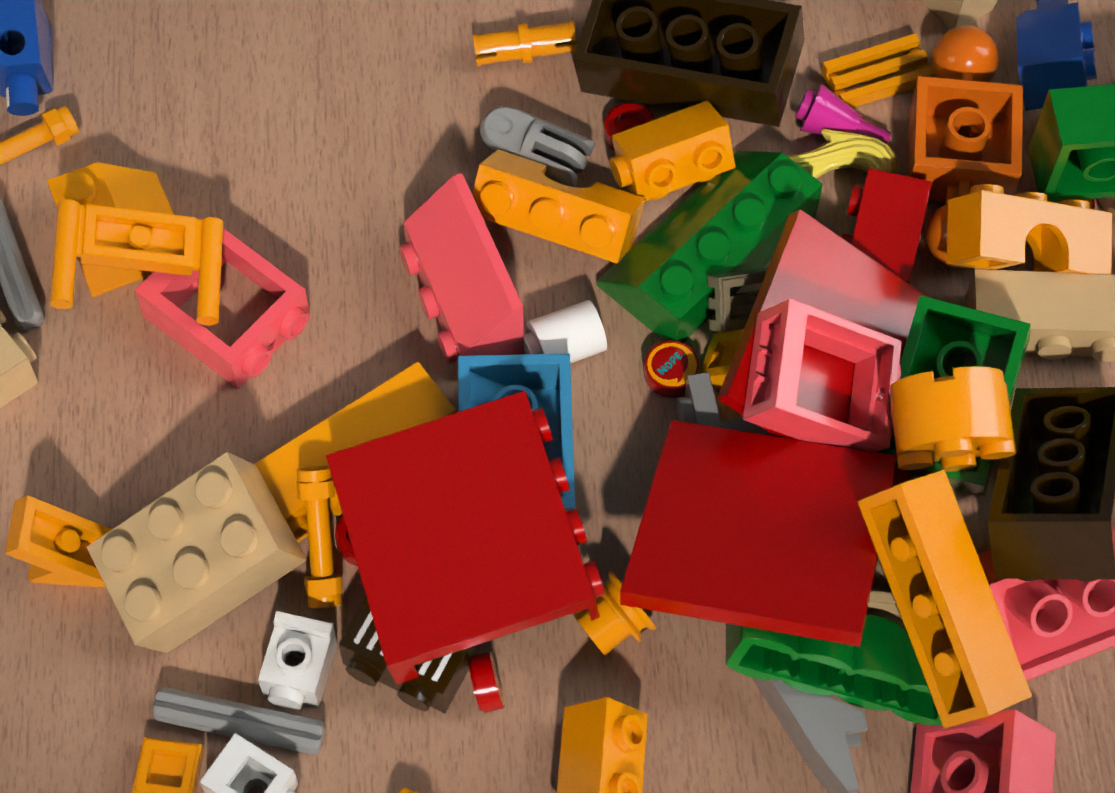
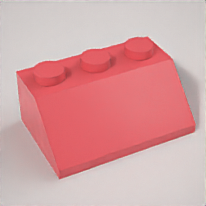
[399,173,524,366]
[977,549,1115,681]
[910,709,1056,793]

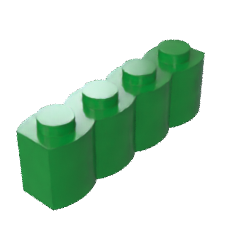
[726,615,942,725]

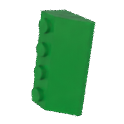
[597,150,823,343]

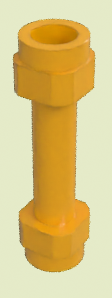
[0,105,79,165]
[296,466,343,608]

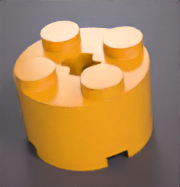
[890,367,1016,472]

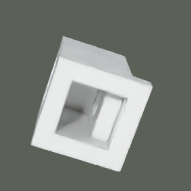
[258,611,338,710]
[200,733,298,793]

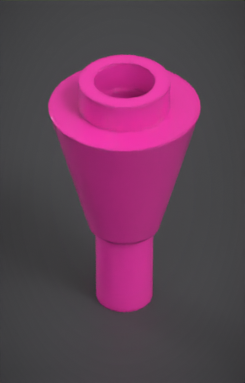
[795,84,891,144]

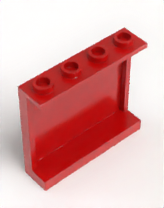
[326,391,605,684]

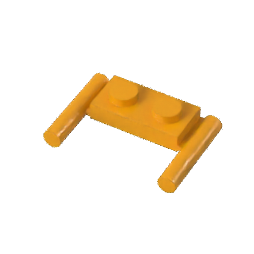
[50,199,223,326]

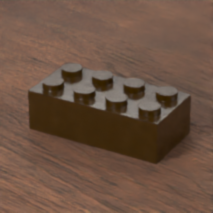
[573,0,805,127]
[988,387,1115,582]

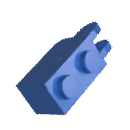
[1016,0,1097,111]

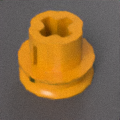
[573,570,657,656]

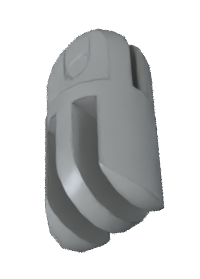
[480,106,596,187]

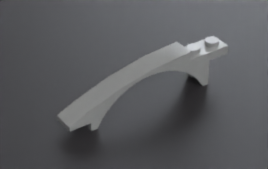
[677,372,868,793]

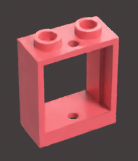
[135,228,310,389]
[743,299,902,452]

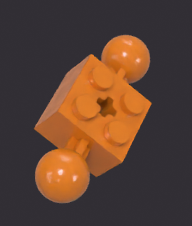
[906,26,1023,269]

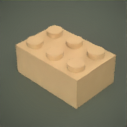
[87,452,307,653]

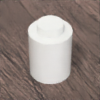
[524,300,607,363]

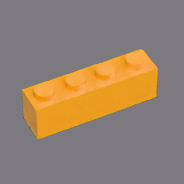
[254,362,456,543]
[857,470,1032,729]

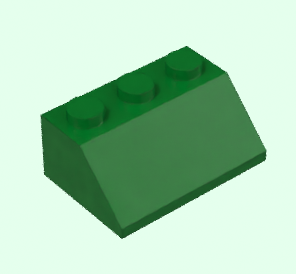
[876,295,1031,496]

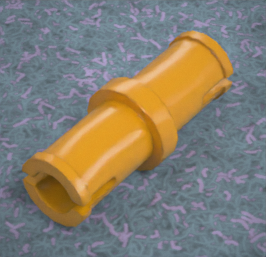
[473,20,577,67]

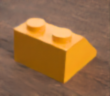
[46,162,174,298]

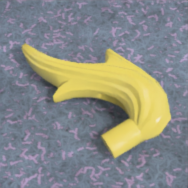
[788,129,898,179]

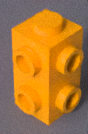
[609,100,736,201]
[557,697,648,793]

